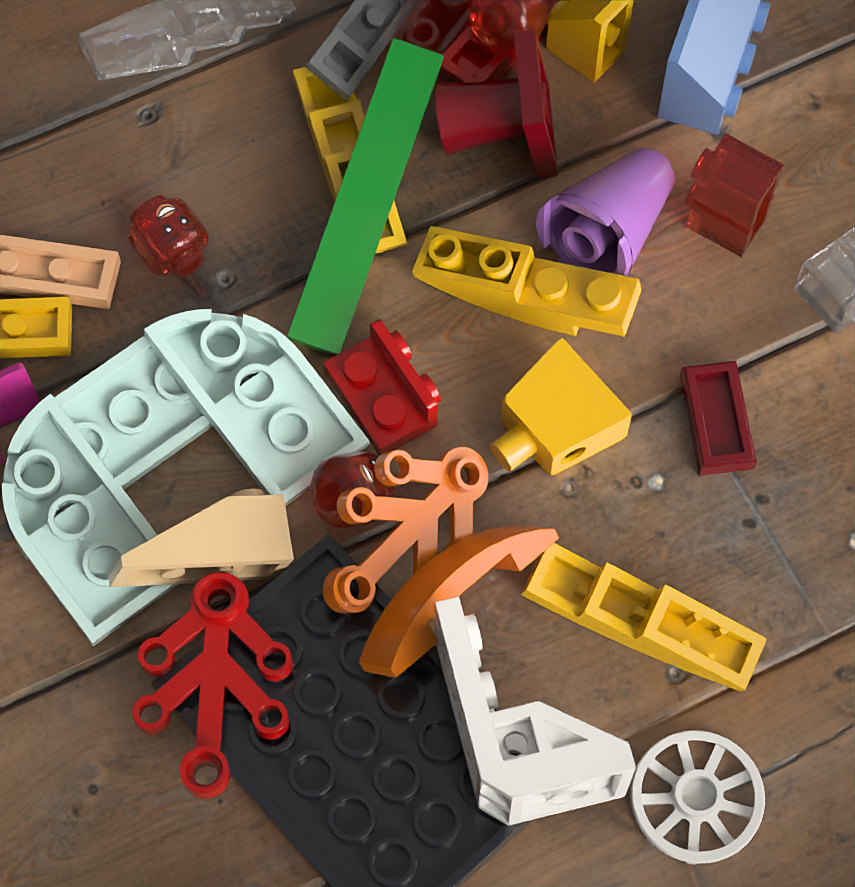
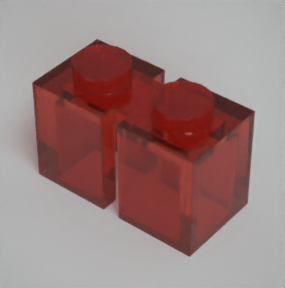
[685,133,784,258]

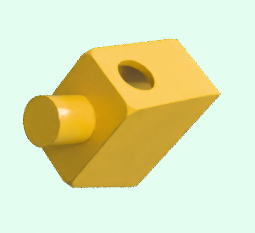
[490,338,632,475]

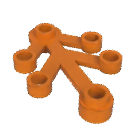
[323,447,488,614]

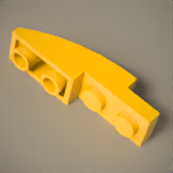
[412,226,641,337]

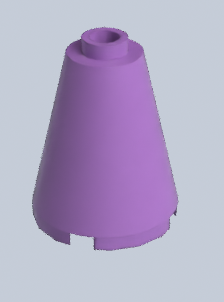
[535,148,675,276]

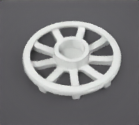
[630,730,765,865]

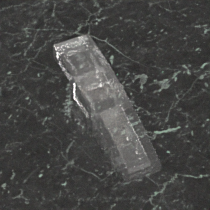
[77,0,297,81]

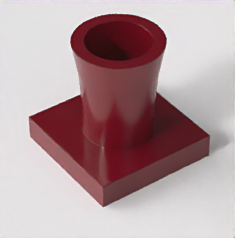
[435,29,558,178]

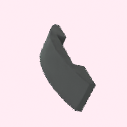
[305,0,420,100]

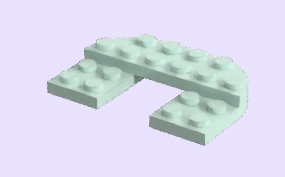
[2,309,370,646]

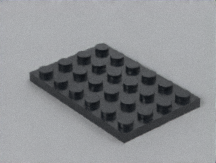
[151,533,532,887]

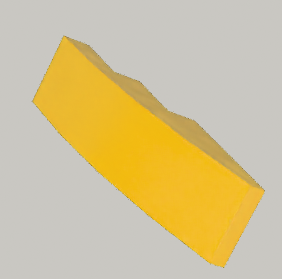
[293,67,407,254]
[521,543,767,692]

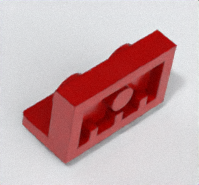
[323,319,441,456]

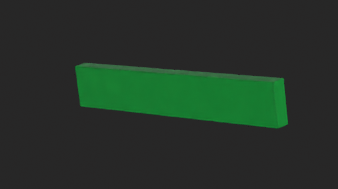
[287,38,444,357]

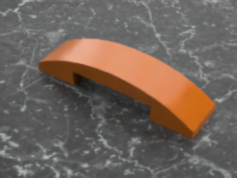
[359,525,559,678]

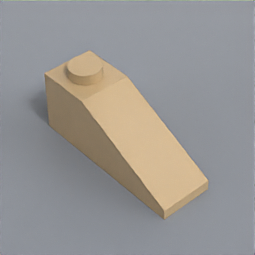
[108,489,294,587]

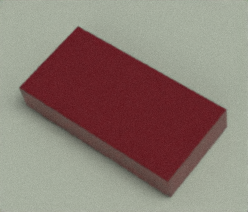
[680,361,757,476]

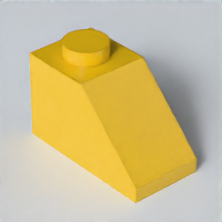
[546,0,634,83]

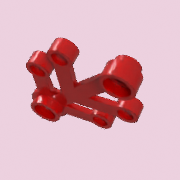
[132,572,293,799]

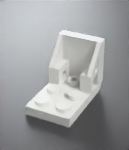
[435,597,636,825]

